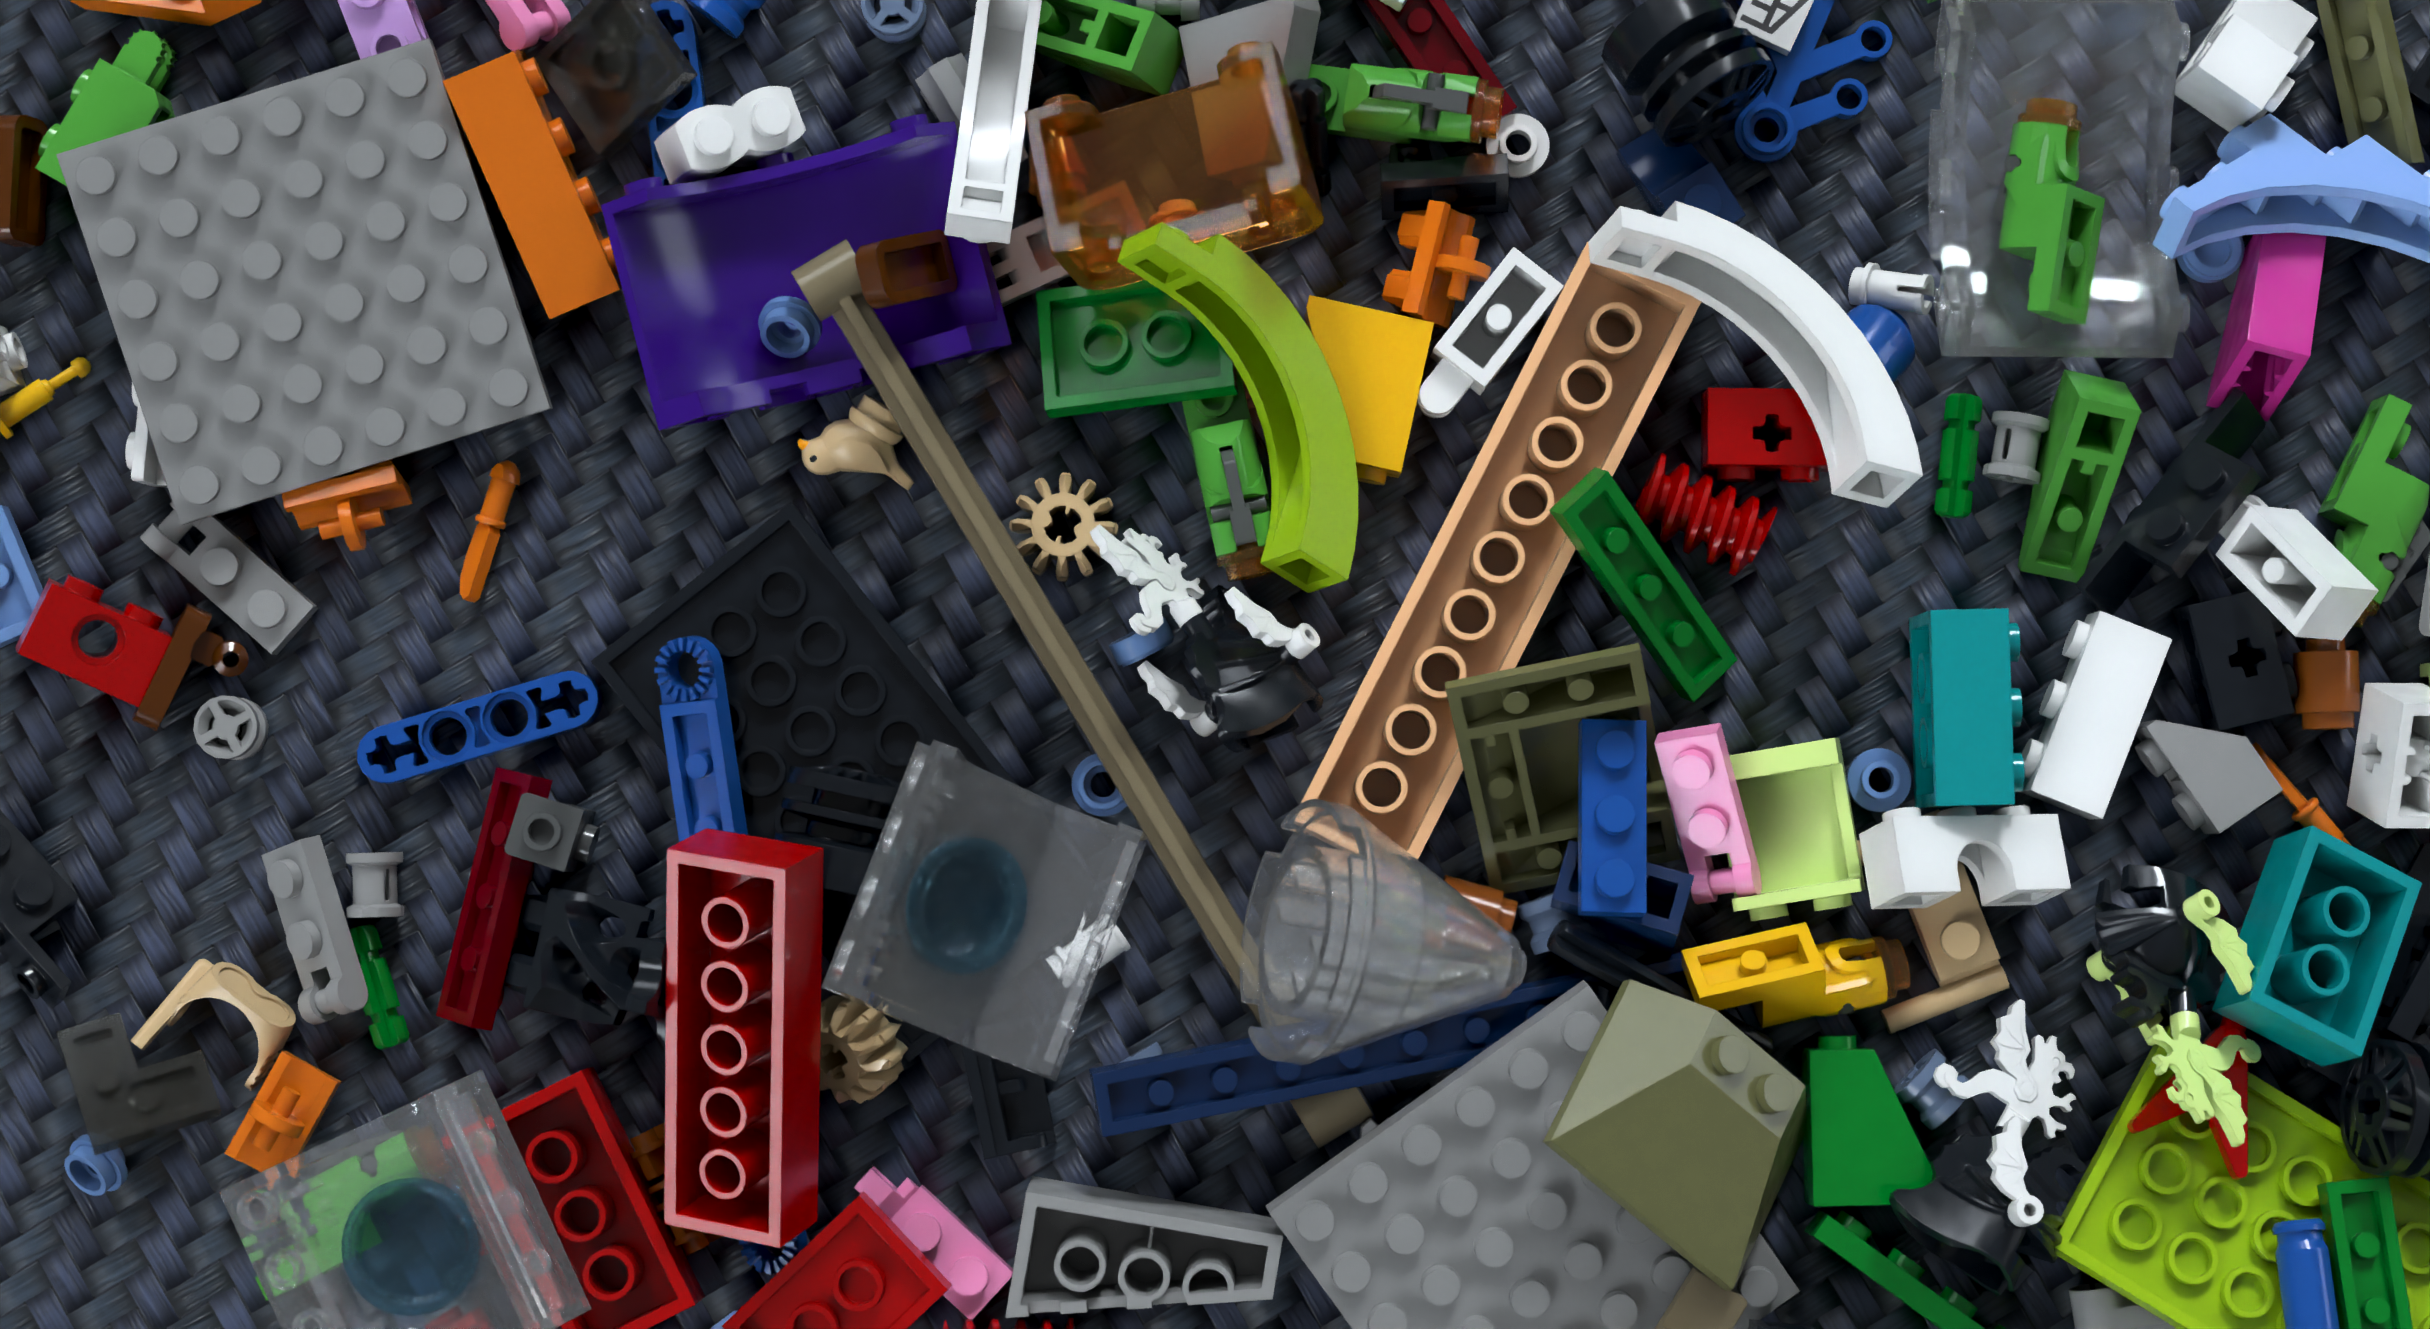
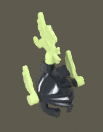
[2086,864,2262,1148]

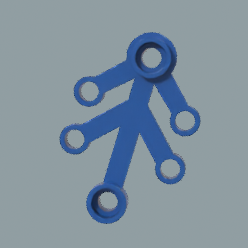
[1734,0,1893,163]

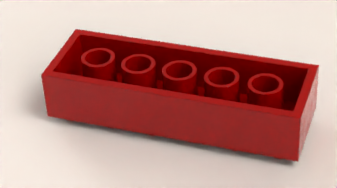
[664,828,824,1248]

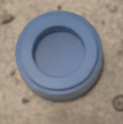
[2177,236,2245,283]
[1108,617,1175,667]

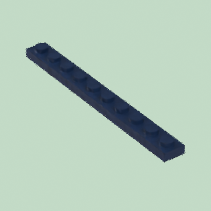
[1089,953,1730,1137]

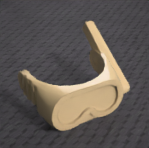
[130,959,296,1091]

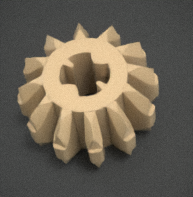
[1009,472,1119,582]
[820,991,908,1104]

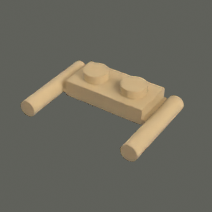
[1857,809,2010,1034]

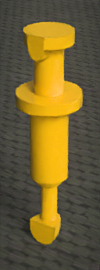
[0,357,91,440]

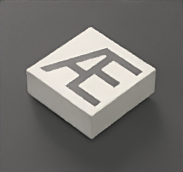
[1733,0,1814,56]

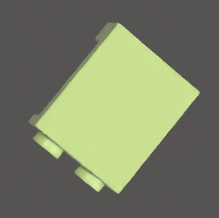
[1727,738,1866,921]

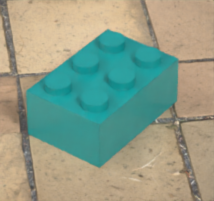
[1909,608,2025,808]
[2212,825,2422,1067]

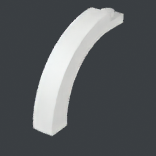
[944,0,1042,244]
[1588,201,1923,508]

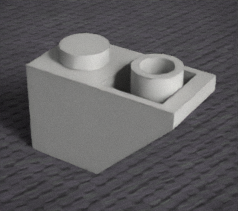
[2135,720,2283,834]

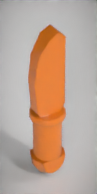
[460,460,520,603]
[2252,742,2352,846]

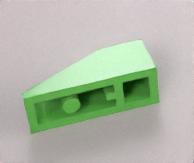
[1035,0,1184,98]
[2018,369,2141,583]

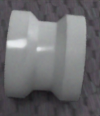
[193,695,269,760]

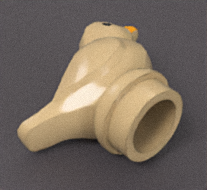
[797,394,915,490]

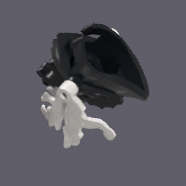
[1090,524,1323,753]
[1889,999,2086,1296]

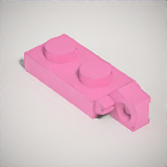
[854,1166,1013,1320]

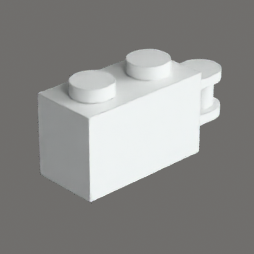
[1417,247,1564,418]
[2215,495,2379,641]

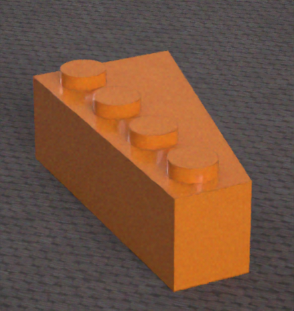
[442,49,622,320]

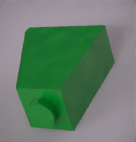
[1801,1035,1933,1207]

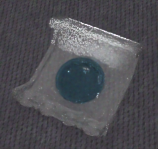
[821,739,1148,1081]
[219,1069,592,1329]

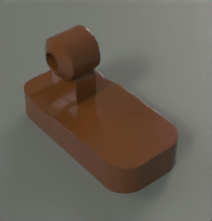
[0,115,48,247]
[855,229,958,309]
[132,603,249,731]

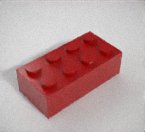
[465,1067,705,1329]

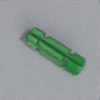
[1934,393,1983,519]
[349,924,409,1049]

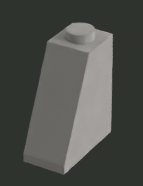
[1179,0,1321,188]

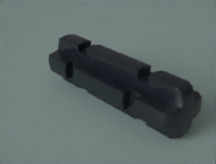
[1289,78,1332,199]

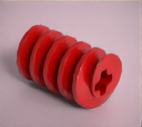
[1635,453,1778,577]

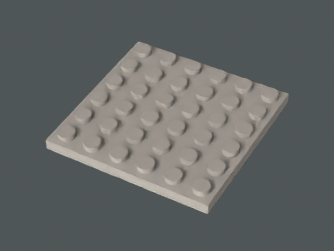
[56,38,553,525]
[1265,980,1800,1329]

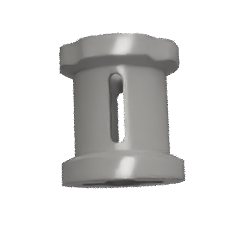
[1982,411,2050,485]
[346,852,404,918]

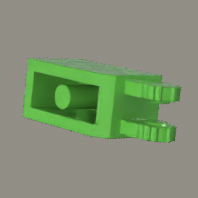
[35,29,177,187]

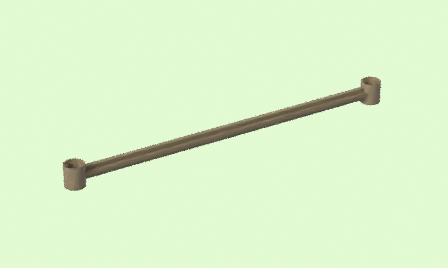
[791,239,1374,1149]

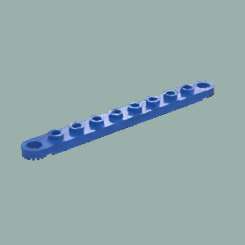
[654,635,807,1275]

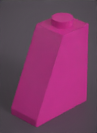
[2206,233,2327,422]

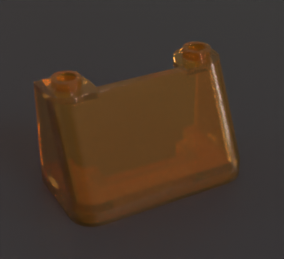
[1024,41,1324,290]

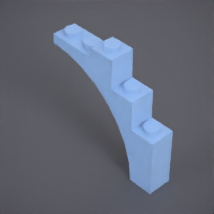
[2152,113,2430,263]

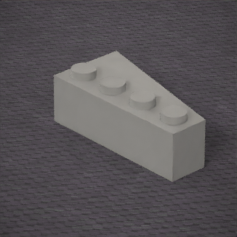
[1005,1176,1284,1318]

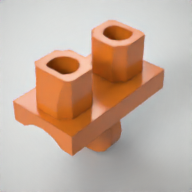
[1382,200,1491,329]
[282,460,413,552]
[224,1051,342,1185]

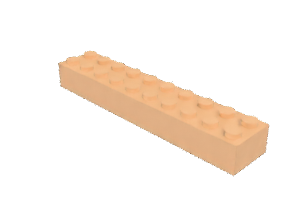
[1293,242,1701,875]

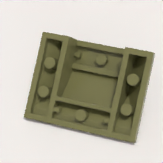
[1445,643,1681,894]
[1543,979,1807,1291]

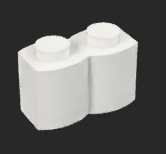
[654,86,806,185]

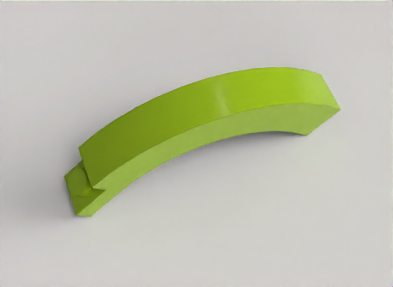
[1117,222,1358,593]

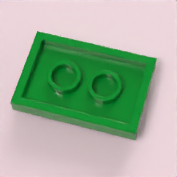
[1036,277,1238,419]

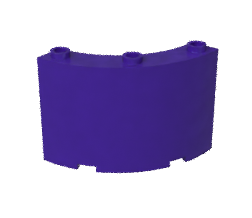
[601,114,1012,431]

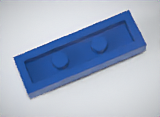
[1578,719,1647,917]

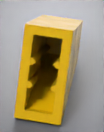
[1305,295,1434,485]

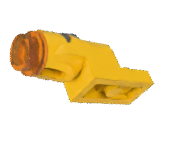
[1681,922,1910,1028]

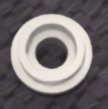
[1486,114,1549,178]

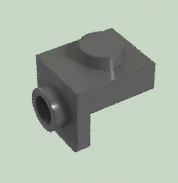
[504,793,600,872]

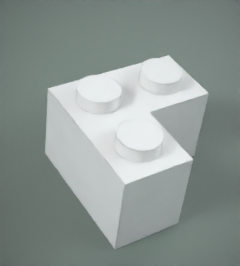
[2168,0,2318,132]

